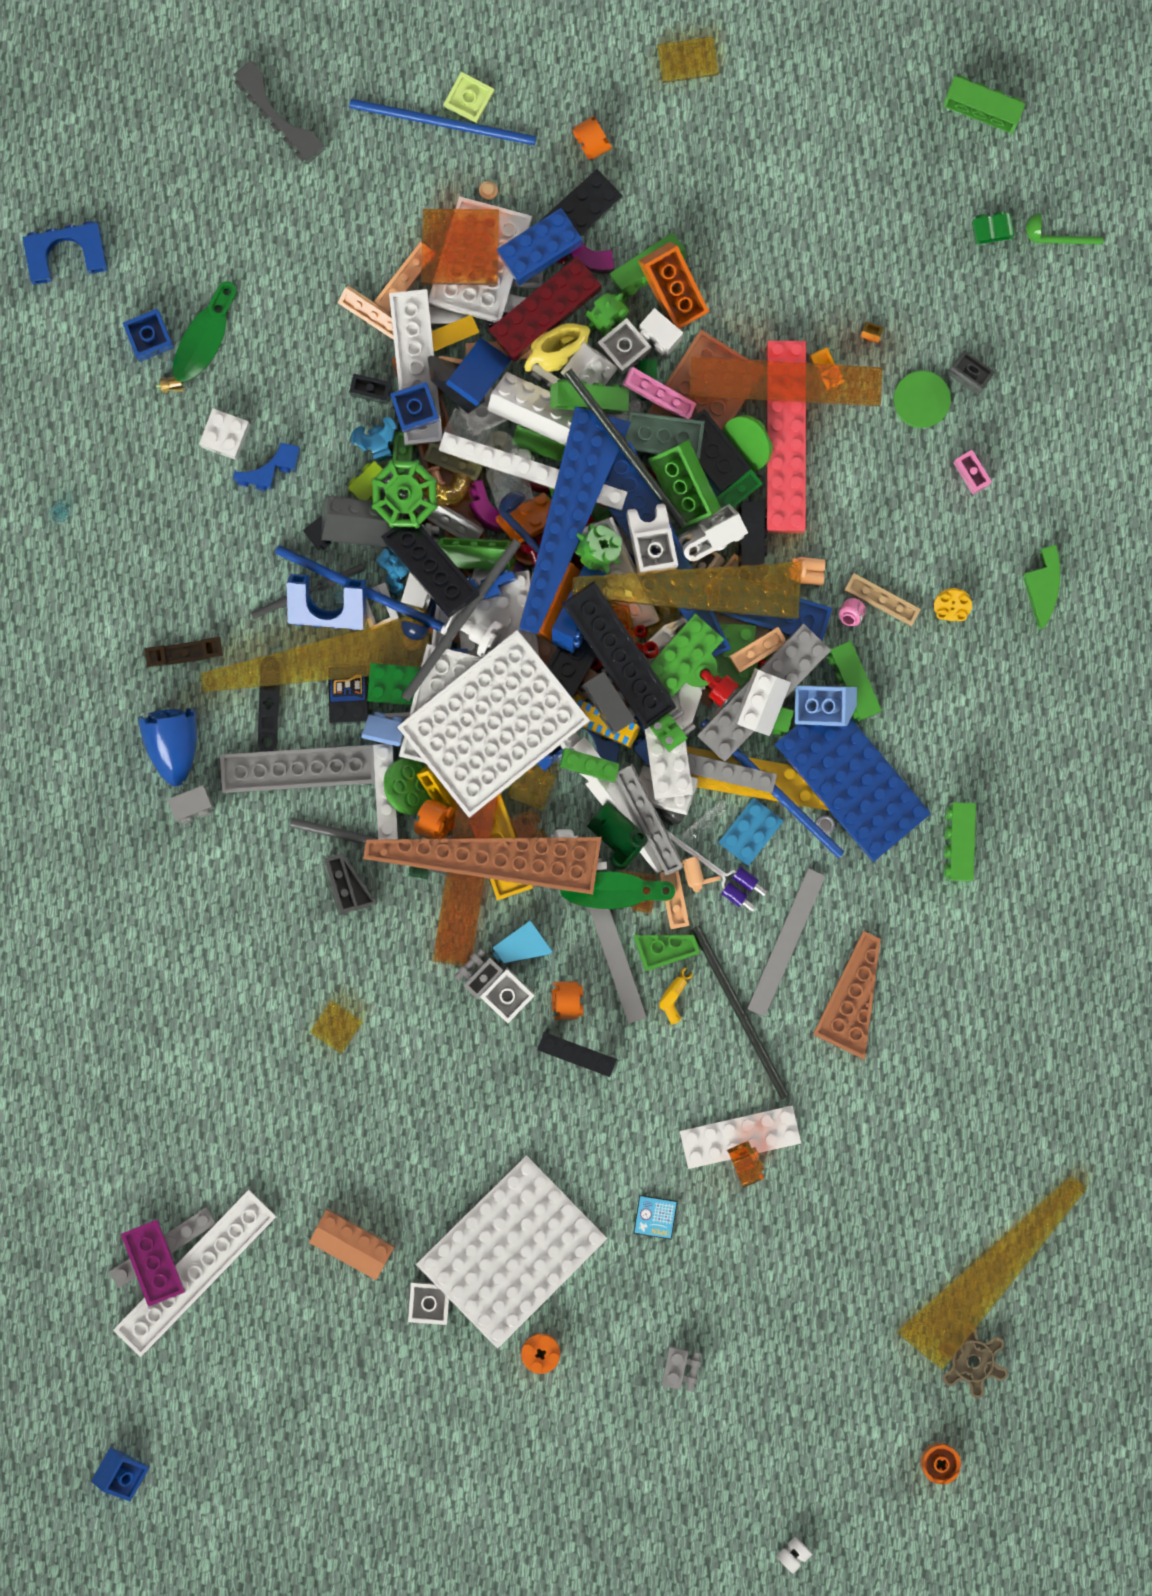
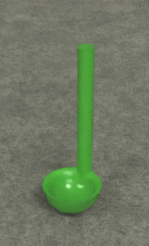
[1026,213,1103,244]

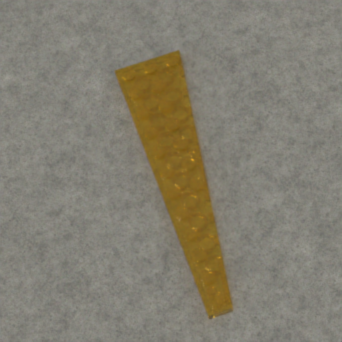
[572,561,801,619]
[200,613,430,692]
[897,1176,1087,1370]

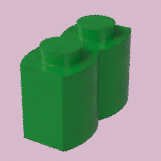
[972,211,1015,245]

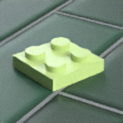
[443,72,495,124]

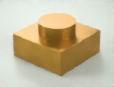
[861,321,884,343]

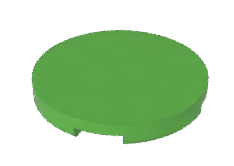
[893,371,951,428]
[723,415,773,471]
[384,758,431,815]

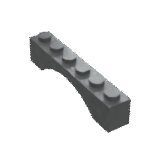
[234,60,325,164]

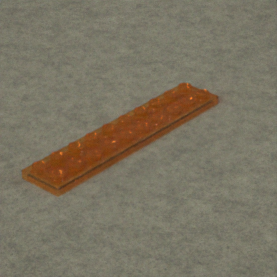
[689,357,883,407]
[432,796,498,966]

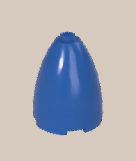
[138,708,197,786]

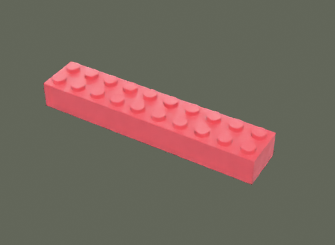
[766,341,806,533]

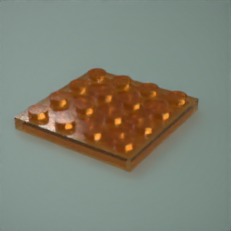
[421,209,499,285]

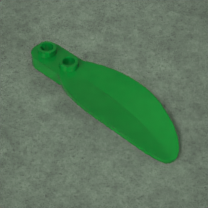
[173,281,237,382]
[560,871,675,909]

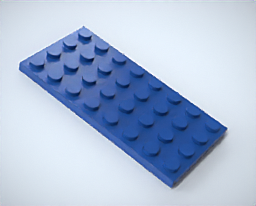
[774,719,931,862]

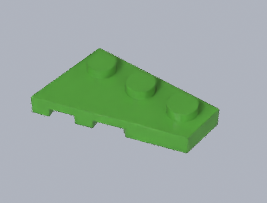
[633,935,700,972]

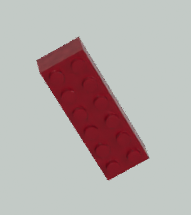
[489,257,602,362]

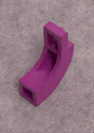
[569,244,614,274]
[469,480,506,534]

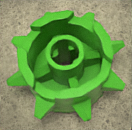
[586,291,629,336]
[575,524,622,574]

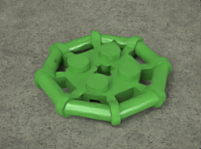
[371,459,438,528]

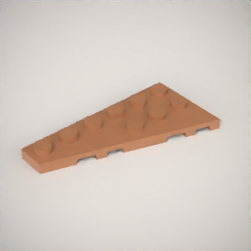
[812,931,881,1060]

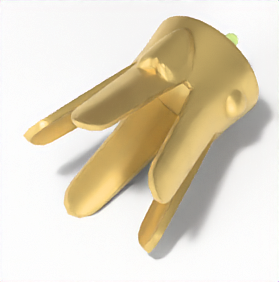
[156,376,185,393]

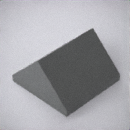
[947,350,995,396]

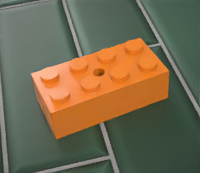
[638,242,709,329]

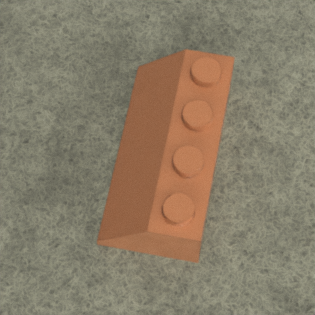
[309,1209,395,1280]

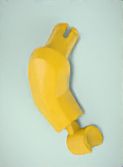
[659,967,693,1025]

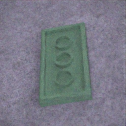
[625,411,705,460]

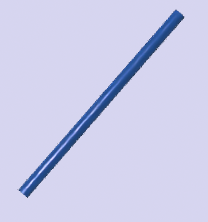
[349,99,536,146]
[275,545,445,632]
[701,718,844,859]

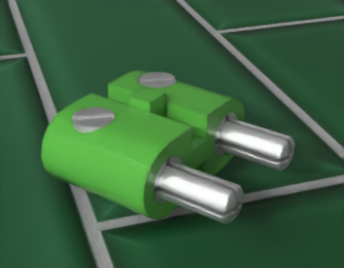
[650,709,696,752]

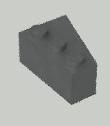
[579,671,635,735]
[322,853,377,916]

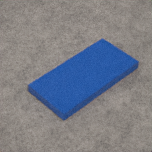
[446,338,512,406]

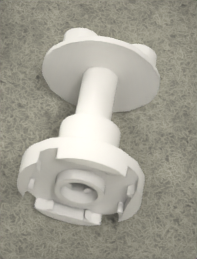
[441,608,503,658]

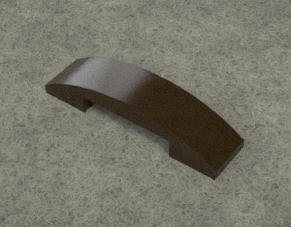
[145,637,223,667]

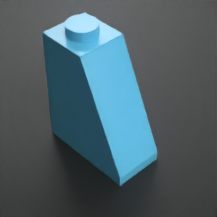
[492,921,552,964]

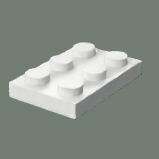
[639,766,698,815]

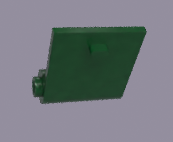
[587,801,648,870]

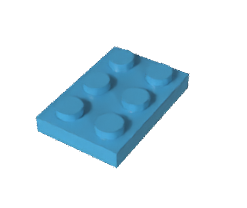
[718,798,784,866]

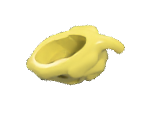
[525,323,590,372]

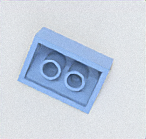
[795,685,857,726]

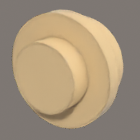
[479,181,498,200]

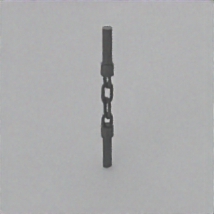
[251,564,365,619]

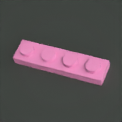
[622,367,696,419]

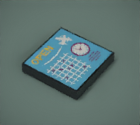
[633,1195,678,1240]

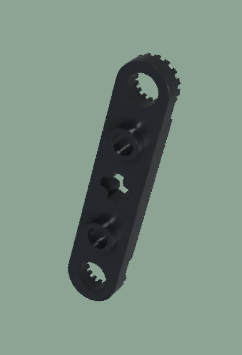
[258,656,280,752]

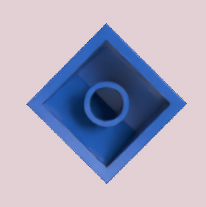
[91,1447,150,1502]

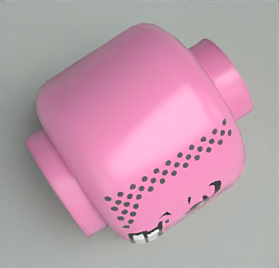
[839,598,866,627]

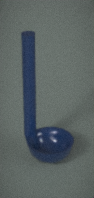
[499,491,540,554]
[401,598,436,641]

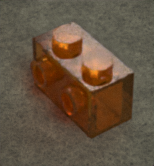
[510,809,547,838]
[727,1141,765,1188]

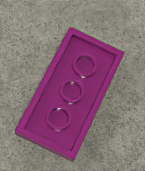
[121,1219,185,1307]

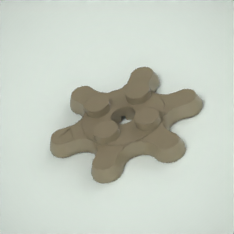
[939,1325,1008,1398]

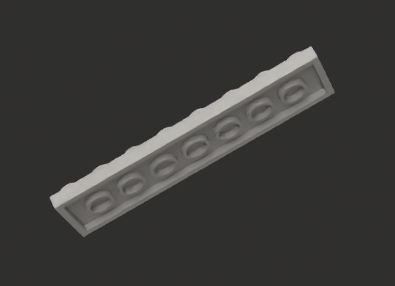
[697,623,831,762]
[220,745,375,793]

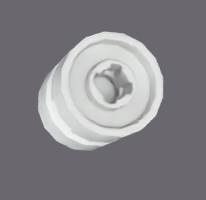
[776,1536,813,1574]

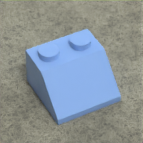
[361,712,404,746]

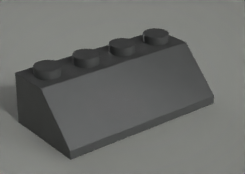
[321,496,402,548]

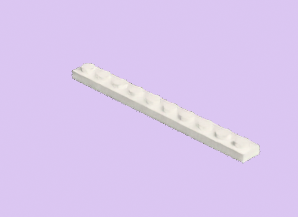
[439,432,627,511]

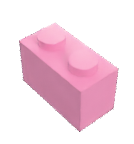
[953,450,992,495]

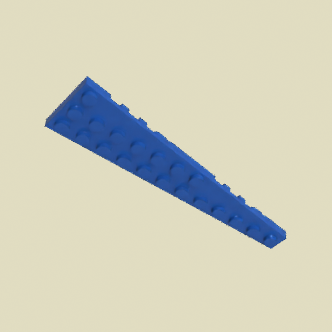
[519,407,631,634]
[604,442,731,657]

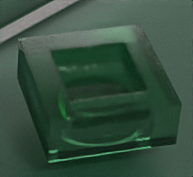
[408,866,429,879]

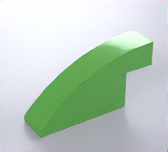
[1023,545,1060,630]

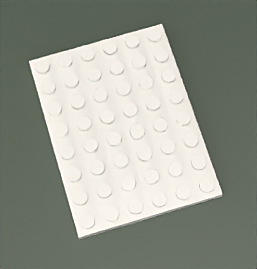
[397,630,590,818]
[416,1155,607,1349]

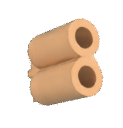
[790,557,826,586]
[682,856,721,892]

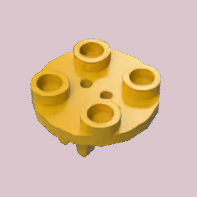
[934,588,972,621]

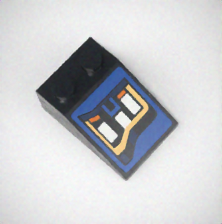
[328,666,369,725]

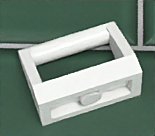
[366,583,399,631]

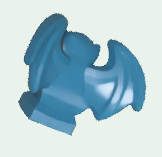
[351,417,397,462]
[376,548,409,596]

